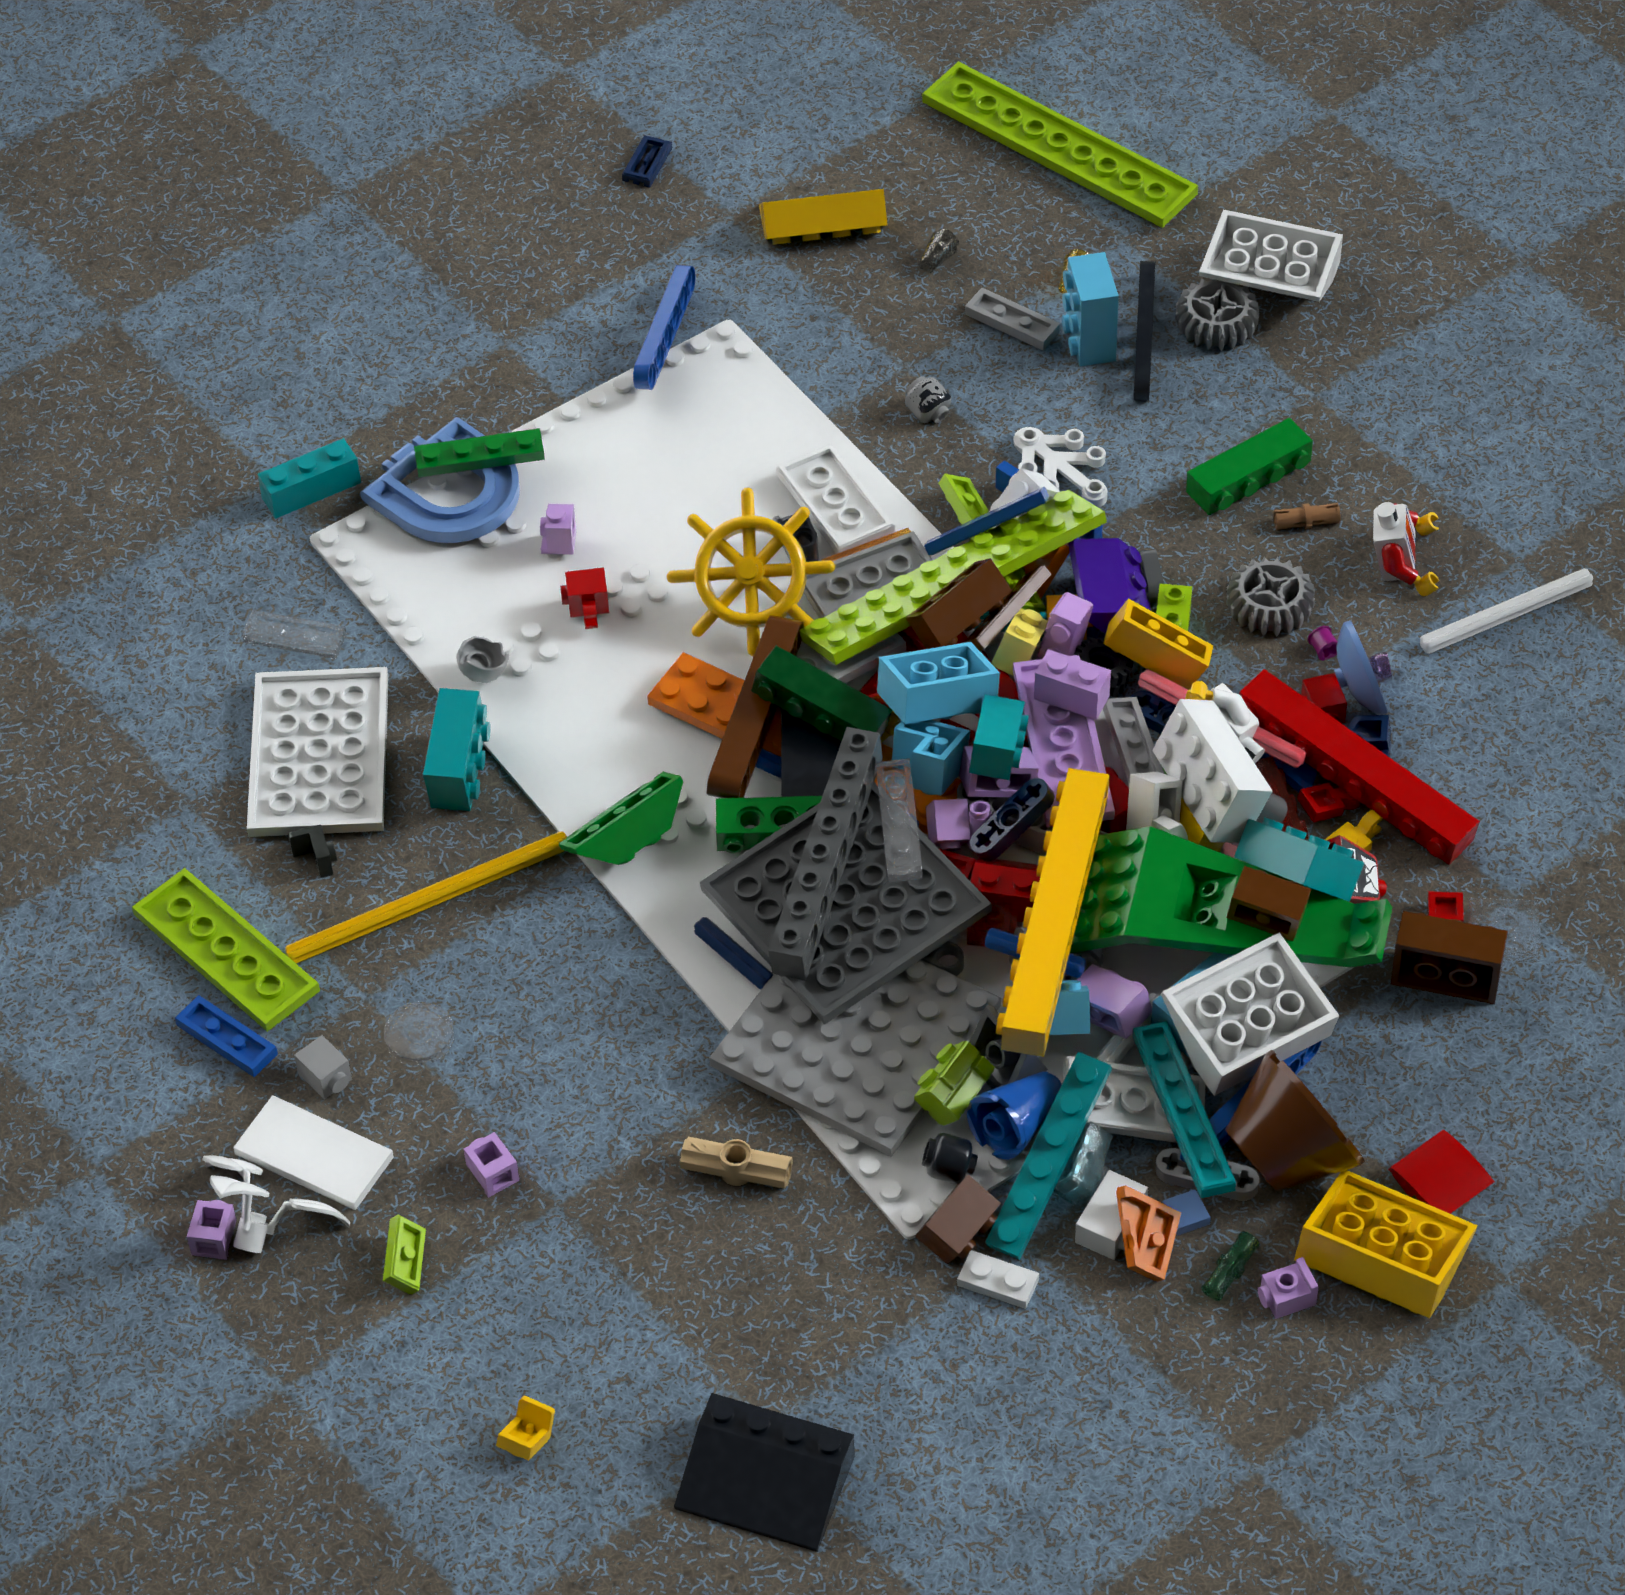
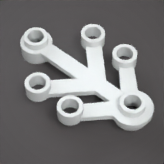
[1013,427,1108,507]

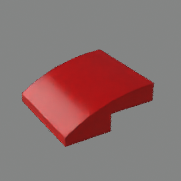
[1388,1129,1495,1214]

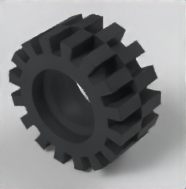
[1074,638,1133,697]

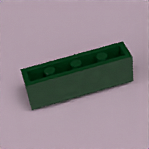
[751,645,892,742]

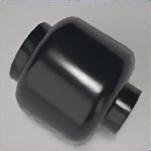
[922,1133,978,1184]

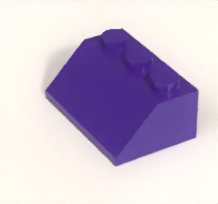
[1068,538,1151,634]

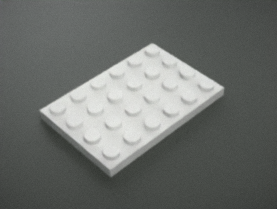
[247,667,389,837]

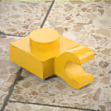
[1324,810,1382,852]

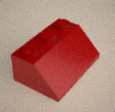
[970,858,1040,922]

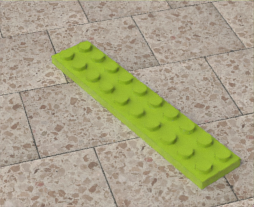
[922,61,1198,228]
[799,489,1107,665]

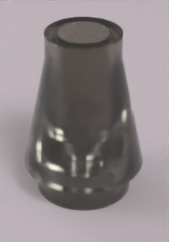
[918,228,959,274]

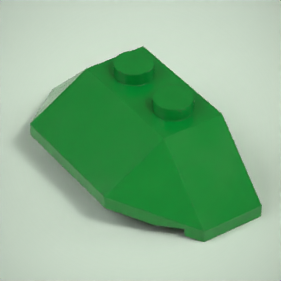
[559,771,683,865]

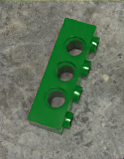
[716,796,822,853]

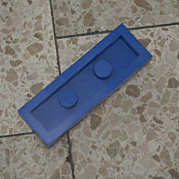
[175,995,278,1077]

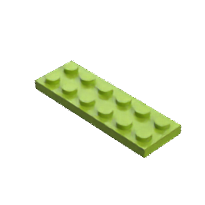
[132,868,320,1032]

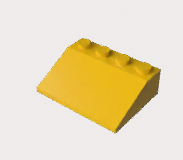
[1294,1170,1478,1318]

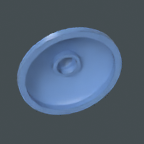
[1334,620,1388,715]

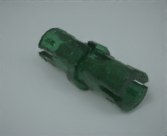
[1201,1231,1260,1301]

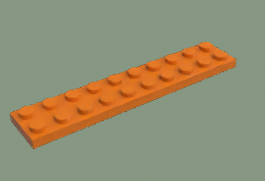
[647,652,961,835]

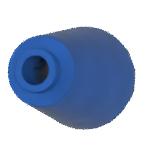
[967,1071,1062,1160]

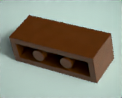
[906,558,1012,649]

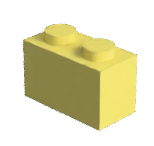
[991,608,1048,676]

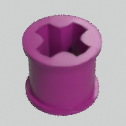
[1307,626,1338,661]

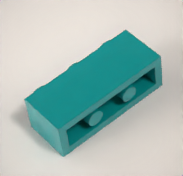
[257,438,361,519]
[969,694,1029,780]

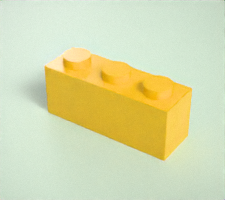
[1103,598,1213,690]

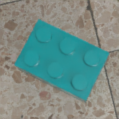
[423,688,491,811]
[1234,817,1365,902]

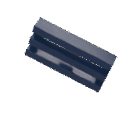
[622,135,672,188]

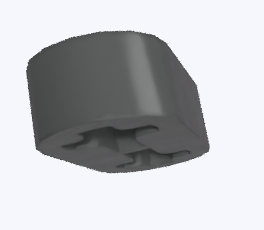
[1139,549,1164,604]

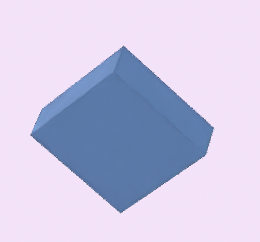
[1162,1189,1211,1236]

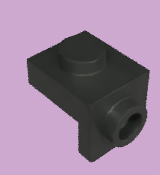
[288,825,337,878]

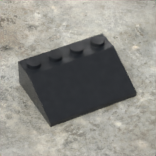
[674,1393,855,1552]

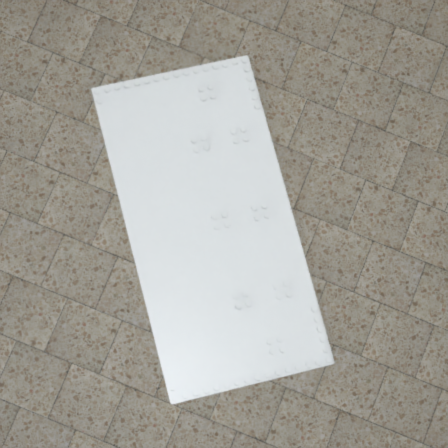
[310,320,1354,1240]

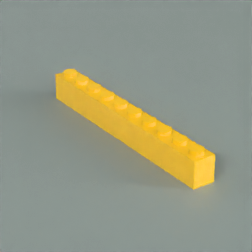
[996,768,1109,1057]

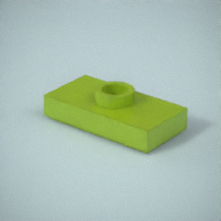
[383,1215,426,1294]

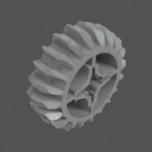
[1175,278,1259,351]
[1226,556,1315,637]

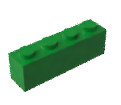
[1186,417,1313,515]

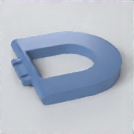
[360,417,520,543]

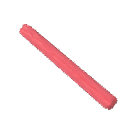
[1138,669,1306,768]

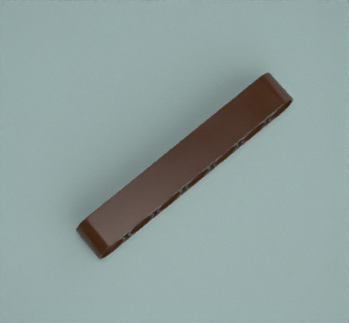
[707,615,804,798]

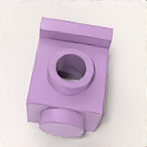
[540,504,576,554]
[464,1132,519,1198]
[187,1200,236,1260]
[1258,1257,1318,1319]

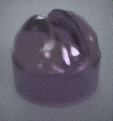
[1368,651,1392,679]

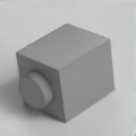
[294,1035,352,1099]

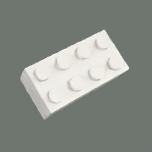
[1152,699,1273,843]

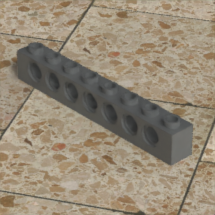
[768,727,883,980]

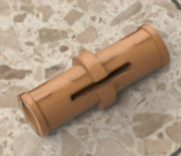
[1273,502,1341,530]

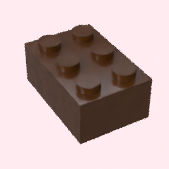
[1390,911,1508,1005]

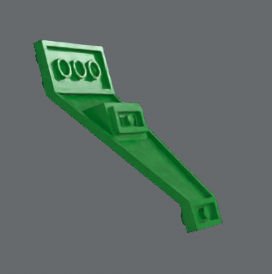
[1070,826,1393,968]

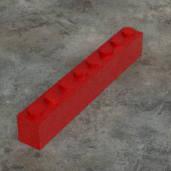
[1239,669,1480,865]

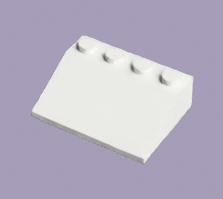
[1199,210,1343,302]
[1161,932,1339,1096]

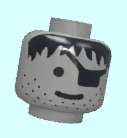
[905,376,951,423]

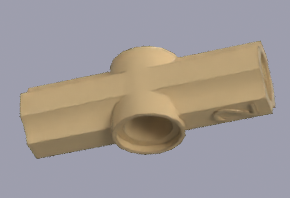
[680,1137,793,1189]

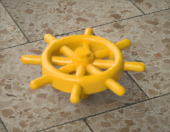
[666,487,835,657]

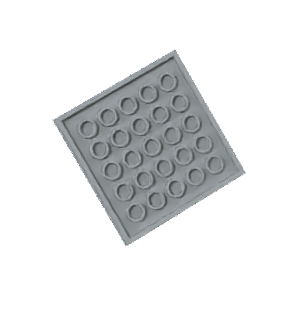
[709,960,1001,1157]

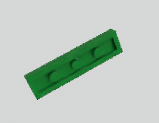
[414,428,545,478]

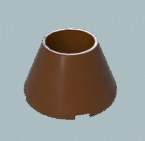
[1225,1049,1365,1192]

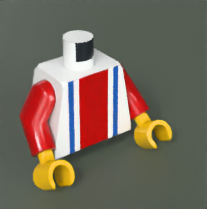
[1373,502,1439,596]

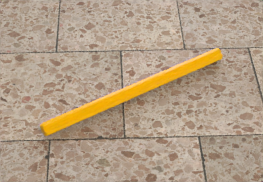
[285,831,567,964]

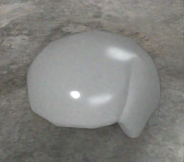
[456,636,509,683]

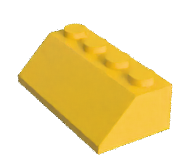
[759,189,888,245]

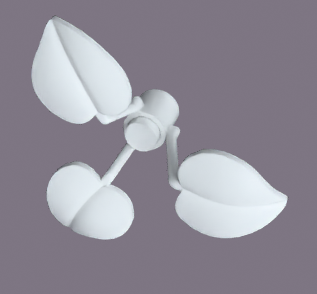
[202,1155,350,1253]

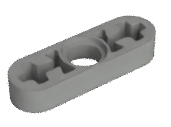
[1156,1148,1259,1201]

